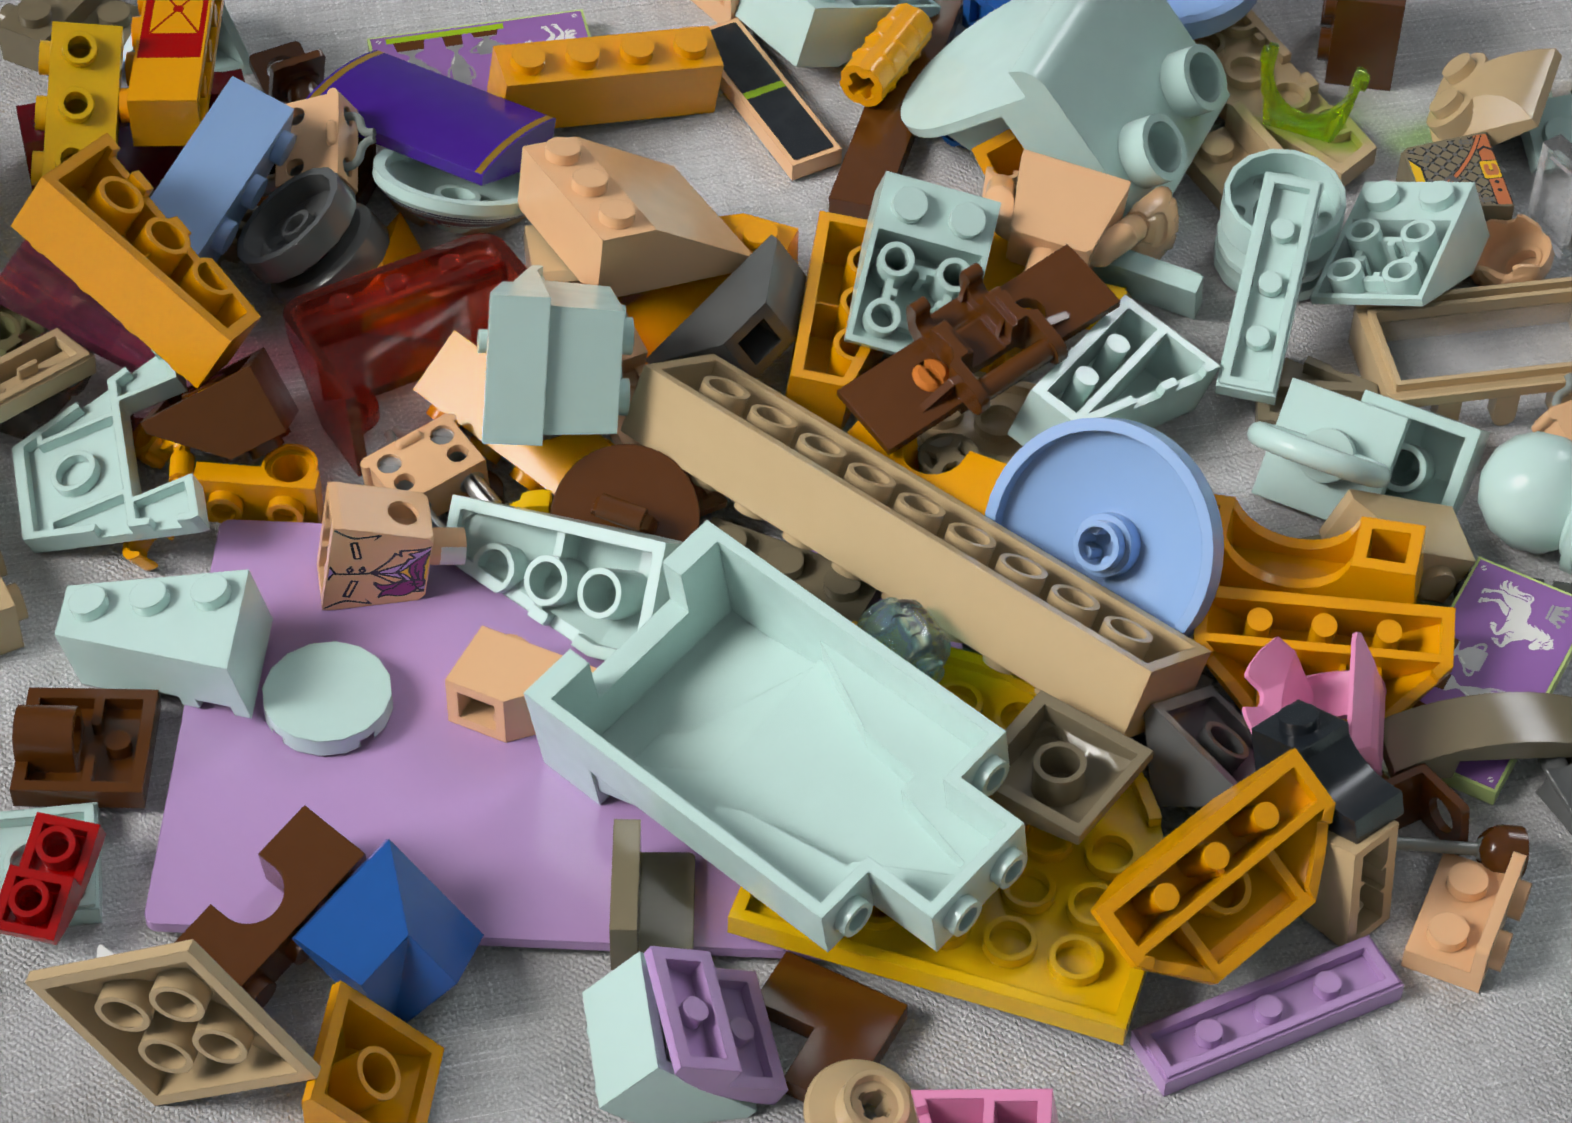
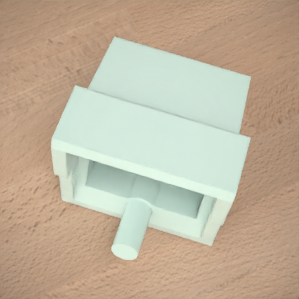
[477,265,634,446]

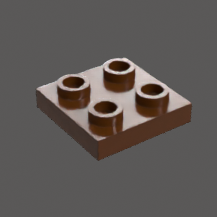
[10,687,161,809]

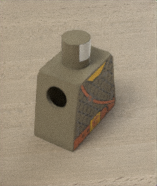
[1392,132,1515,221]

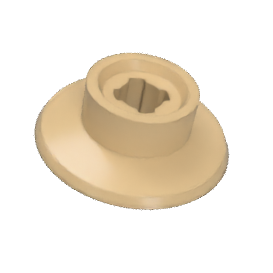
[803,1059,918,1123]

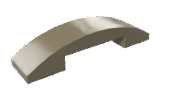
[1383,692,1572,778]

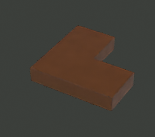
[761,951,908,1103]

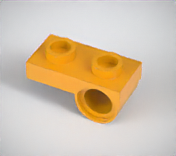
[193,444,324,524]

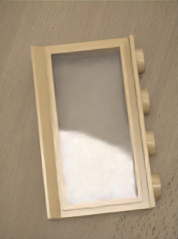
[1348,277,1572,426]

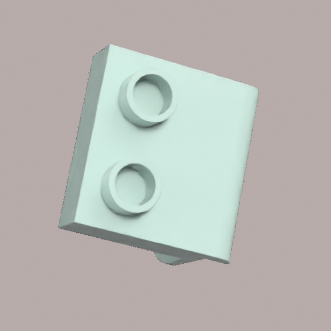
[901,0,1230,218]

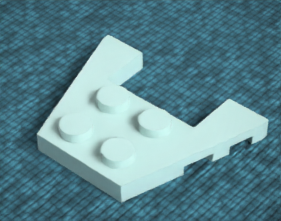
[12,349,210,553]

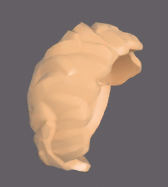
[1470,214,1555,286]

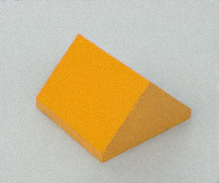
[301,980,445,1123]

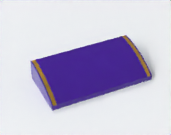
[306,50,556,186]

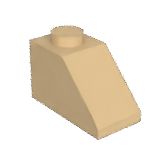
[1319,489,1476,603]

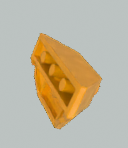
[1193,586,1456,721]
[1090,748,1336,985]

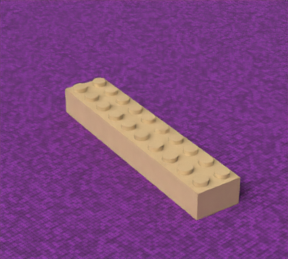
[620,354,1211,738]

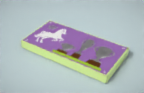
[367,9,591,92]
[1412,556,1572,805]

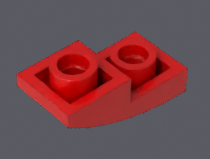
[0,812,106,945]

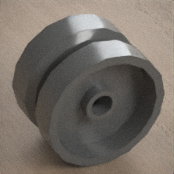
[237,167,390,318]

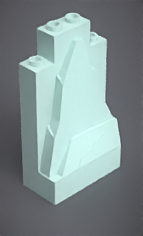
[524,520,1028,952]

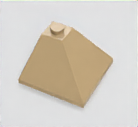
[25,939,321,1106]

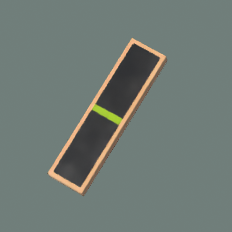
[709,18,842,181]

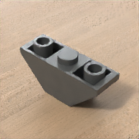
[646,235,807,379]

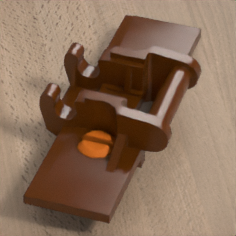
[837,244,1120,455]

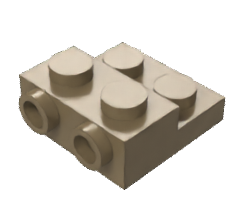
[0,0,140,76]

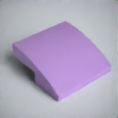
[644,946,788,1105]

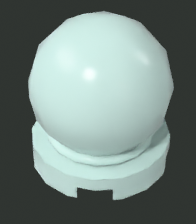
[1478,431,1572,575]

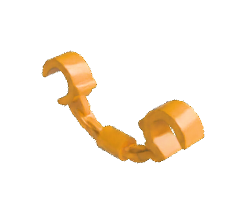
[122,423,195,571]

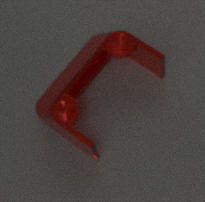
[283,233,527,477]

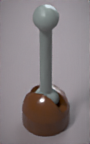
[1396,824,1529,878]

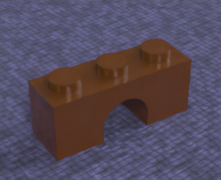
[174,805,367,1008]

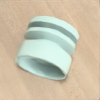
[1213,149,1346,302]

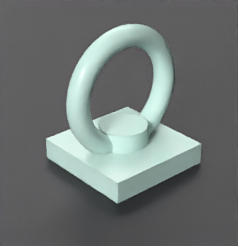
[1247,378,1412,520]

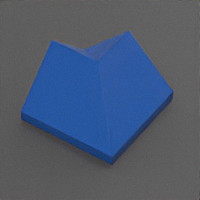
[292,839,484,1023]

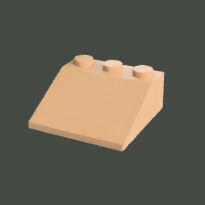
[518,136,752,297]

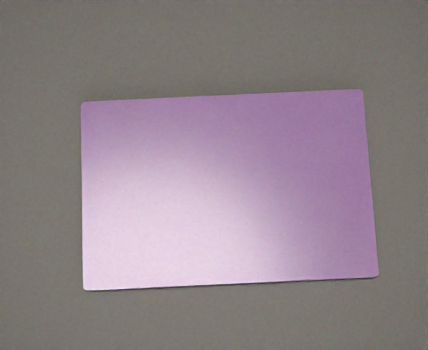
[144,520,962,960]

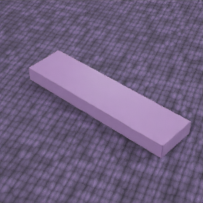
[1130,935,1404,1097]

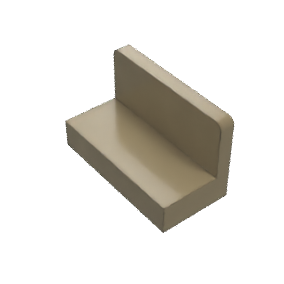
[609,819,695,970]

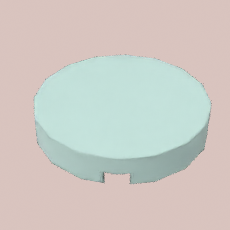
[262,641,393,756]

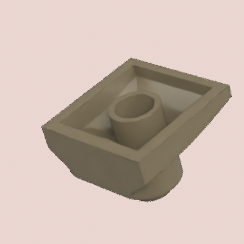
[988,690,1153,845]

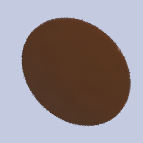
[550,444,700,542]

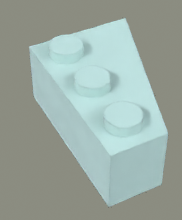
[54,569,273,719]

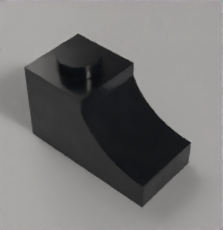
[1251,699,1404,844]

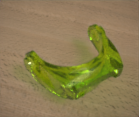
[1260,42,1370,143]

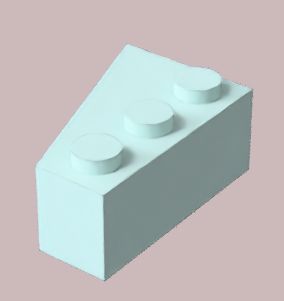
[1007,295,1221,446]

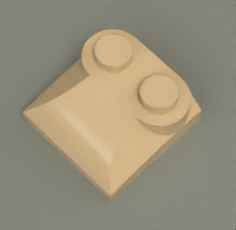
[1426,48,1562,146]

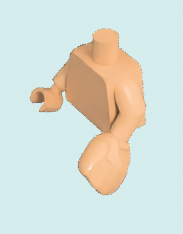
[982,149,1179,271]

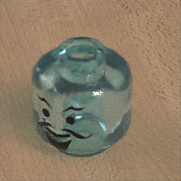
[857,597,951,683]

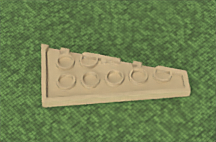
[1194,9,1377,187]

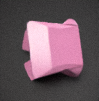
[1242,632,1387,776]

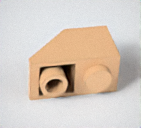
[445,625,597,743]

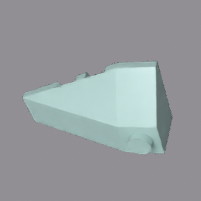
[446,494,683,660]

